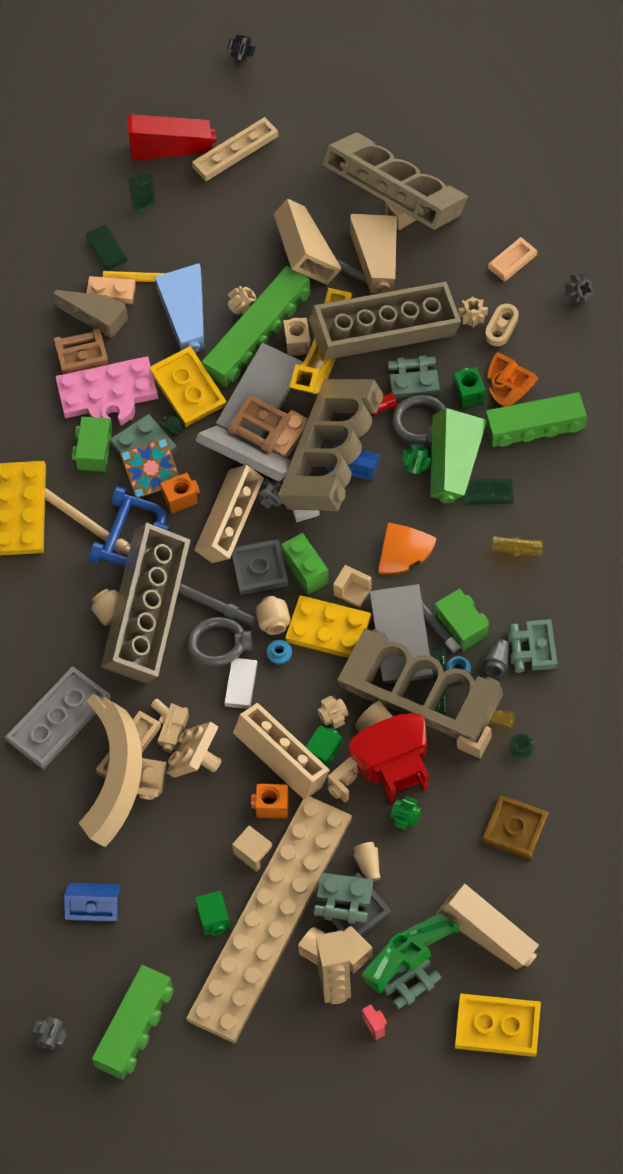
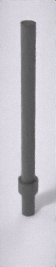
[122,566,256,626]

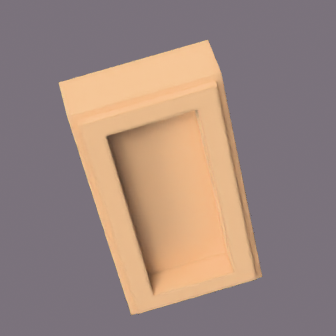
[488,237,537,282]

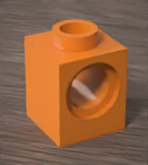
[160,473,200,514]
[251,784,289,819]

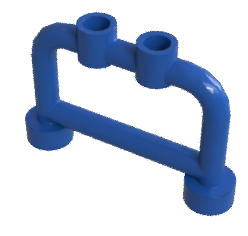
[89,486,170,567]

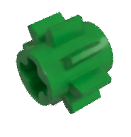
[400,445,431,474]
[390,796,422,830]

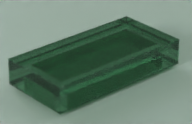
[128,170,156,213]
[85,224,127,271]
[464,478,514,505]

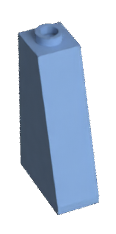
[155,263,205,353]

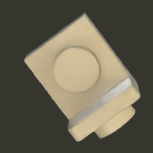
[327,757,357,803]
[137,758,167,800]

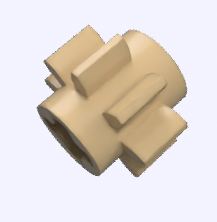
[228,286,256,315]
[458,297,488,327]
[317,696,349,729]

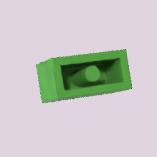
[72,417,112,472]
[282,533,329,595]
[435,589,489,651]

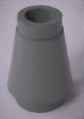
[483,639,509,678]

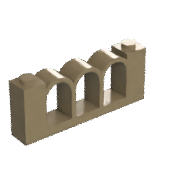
[322,132,468,230]
[278,379,383,511]
[337,628,503,743]

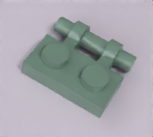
[388,355,440,399]
[507,619,558,673]
[314,873,373,924]
[383,959,442,1010]

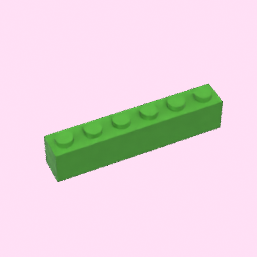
[202,266,311,388]

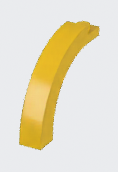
[290,288,352,394]

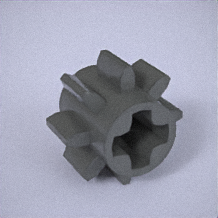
[565,274,594,303]
[257,479,283,509]
[32,1016,67,1050]

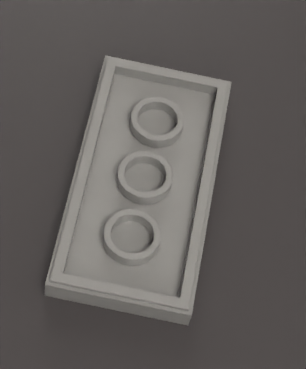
[216,343,303,437]
[196,425,292,481]
[370,584,433,685]
[5,666,111,770]

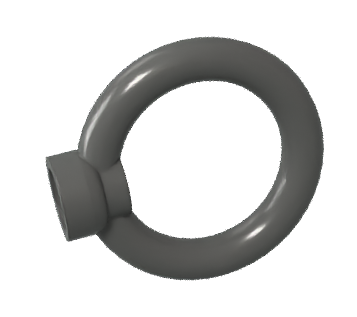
[392,395,446,449]
[187,617,253,666]

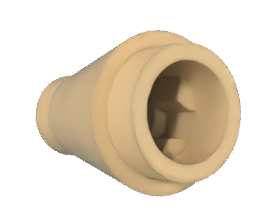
[353,842,381,882]

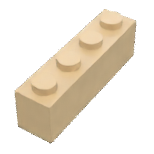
[194,465,264,563]
[233,703,329,799]
[316,930,351,1004]

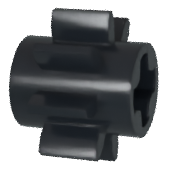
[227,34,256,61]

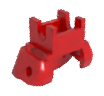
[349,713,429,805]

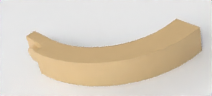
[79,694,142,847]

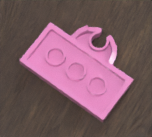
[56,356,158,426]

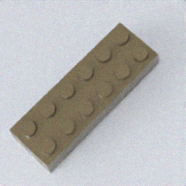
[309,282,461,360]
[101,523,190,683]

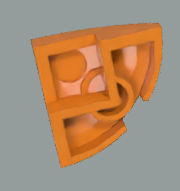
[488,352,539,407]
[378,522,436,575]

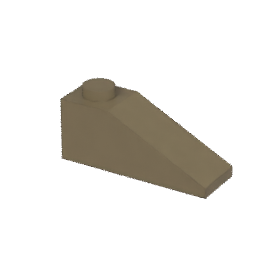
[53,290,128,339]

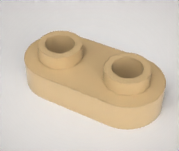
[485,304,519,346]

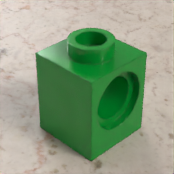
[453,367,485,409]
[306,725,342,769]
[195,890,230,936]

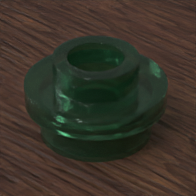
[161,415,184,436]
[509,733,535,759]

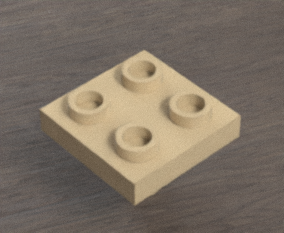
[166,722,221,778]

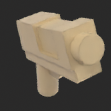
[151,699,189,753]

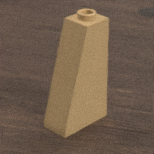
[274,199,342,285]
[350,214,397,294]
[436,883,539,970]

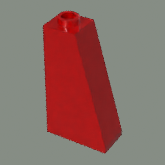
[126,114,216,161]

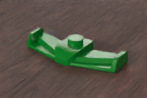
[362,912,460,994]

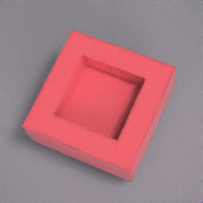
[362,1004,387,1040]

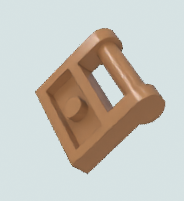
[54,328,109,374]
[228,395,291,454]

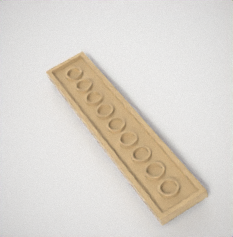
[186,796,352,1044]

